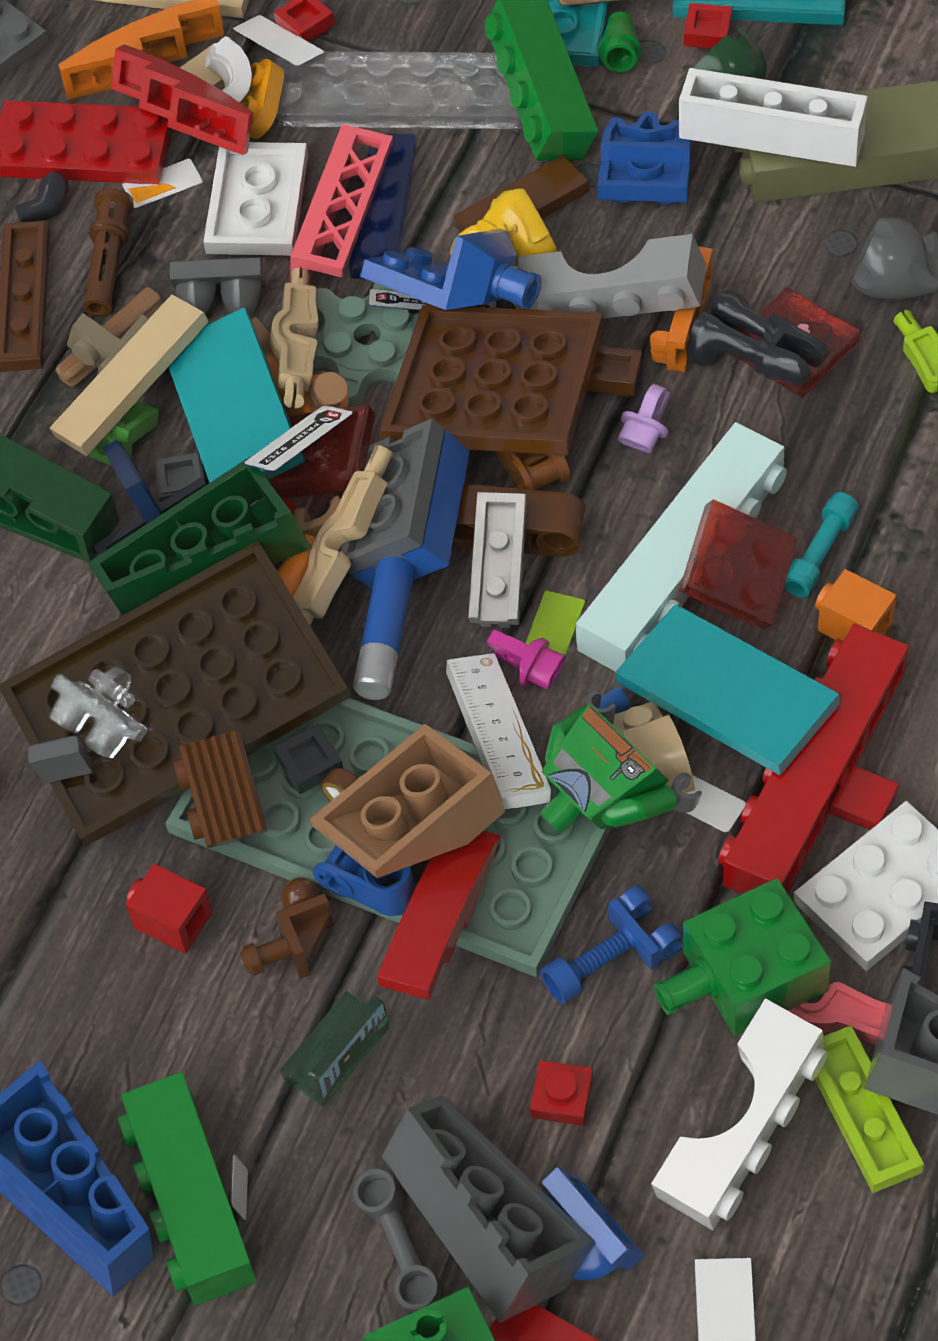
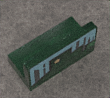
[280,991,390,1107]

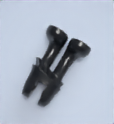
[687,290,830,386]

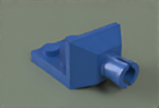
[361,229,542,310]

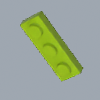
[815,1025,924,1193]

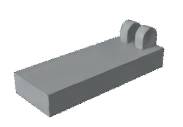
[468,492,527,628]

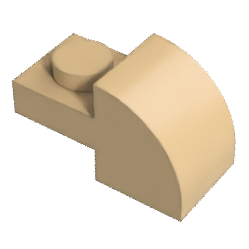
[613,702,695,793]

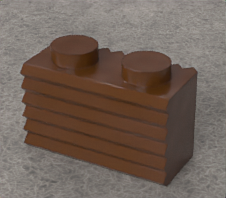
[173,730,268,848]

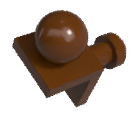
[240,877,334,979]

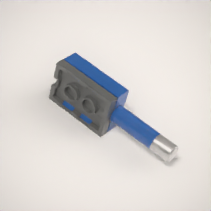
[341,418,470,700]

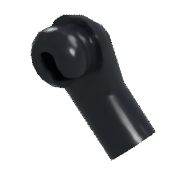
[15,172,69,222]

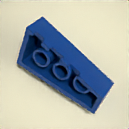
[0,1060,154,1296]

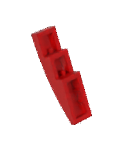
[111,44,254,155]
[377,831,501,1000]

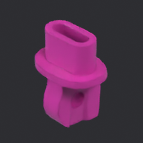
[487,630,566,690]

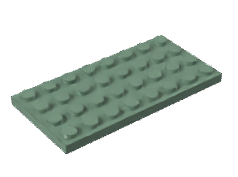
[166,698,612,978]

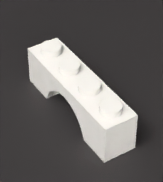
[651,998,828,1230]

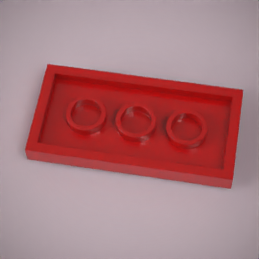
[0,100,172,185]

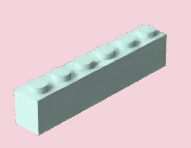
[575,422,787,672]

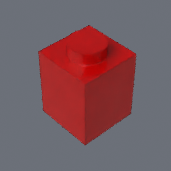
[126,864,213,954]

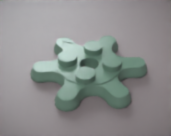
[313,283,419,411]

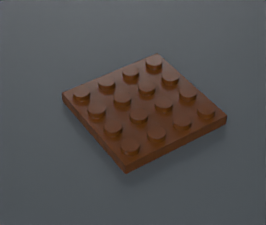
[379,305,604,455]

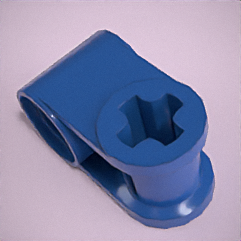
[313,845,416,916]

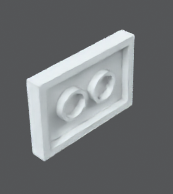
[203,142,308,256]
[793,801,938,971]

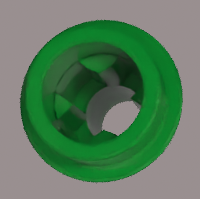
[598,12,642,73]

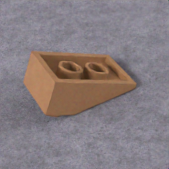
[309,724,505,878]

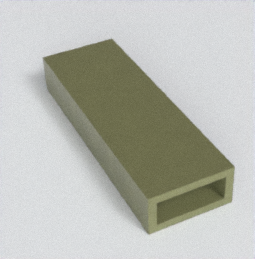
[734,81,938,203]

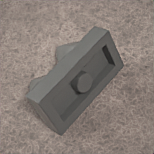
[170,257,266,316]

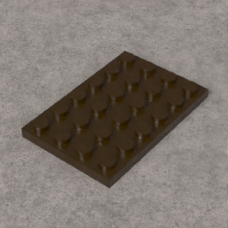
[0,541,352,847]

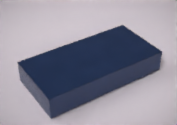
[103,439,162,524]

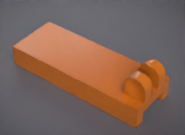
[650,246,713,373]

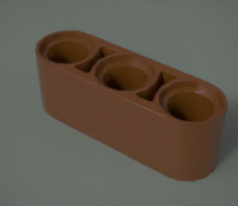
[452,484,585,556]

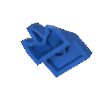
[597,111,691,205]

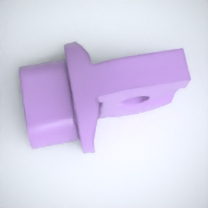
[618,384,671,453]

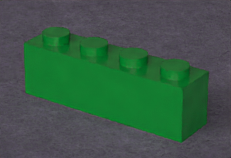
[485,0,599,161]
[117,1072,257,1307]

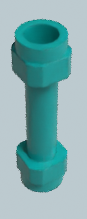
[783,492,859,598]

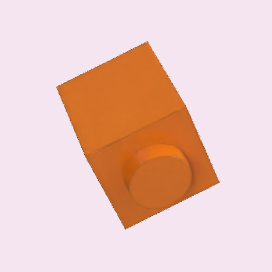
[815,569,897,641]

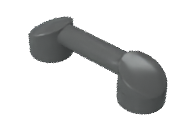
[353,1169,444,1313]

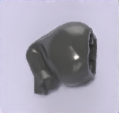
[851,216,938,300]

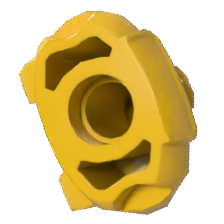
[450,188,557,267]

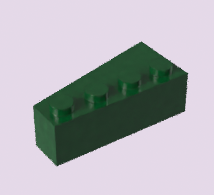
[0,434,119,562]
[88,457,312,616]

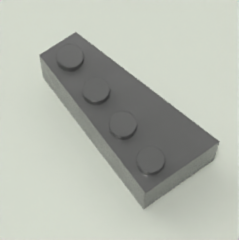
[864,968,938,1115]
[382,1095,595,1323]

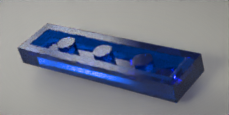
[349,133,417,279]

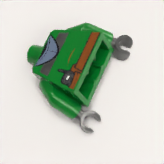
[539,691,702,834]

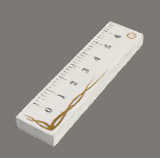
[446,653,551,809]

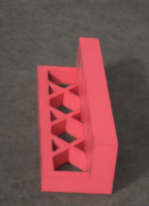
[290,124,393,284]

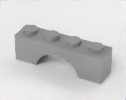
[513,234,706,318]

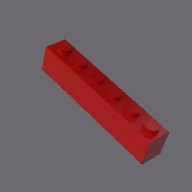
[718,624,909,894]

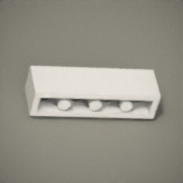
[679,68,868,167]

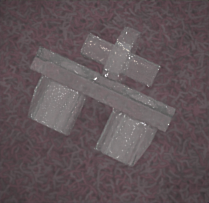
[49,667,148,758]

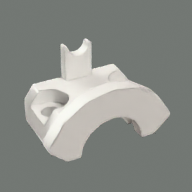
[205,36,252,102]

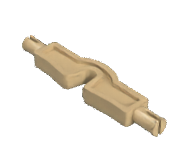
[270,267,319,409]
[293,445,394,625]

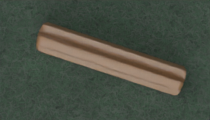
[56,287,163,387]

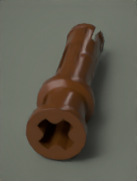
[83,188,134,317]

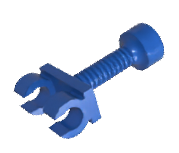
[540,885,683,1005]

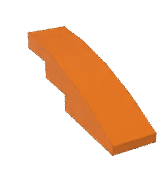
[58,0,225,100]

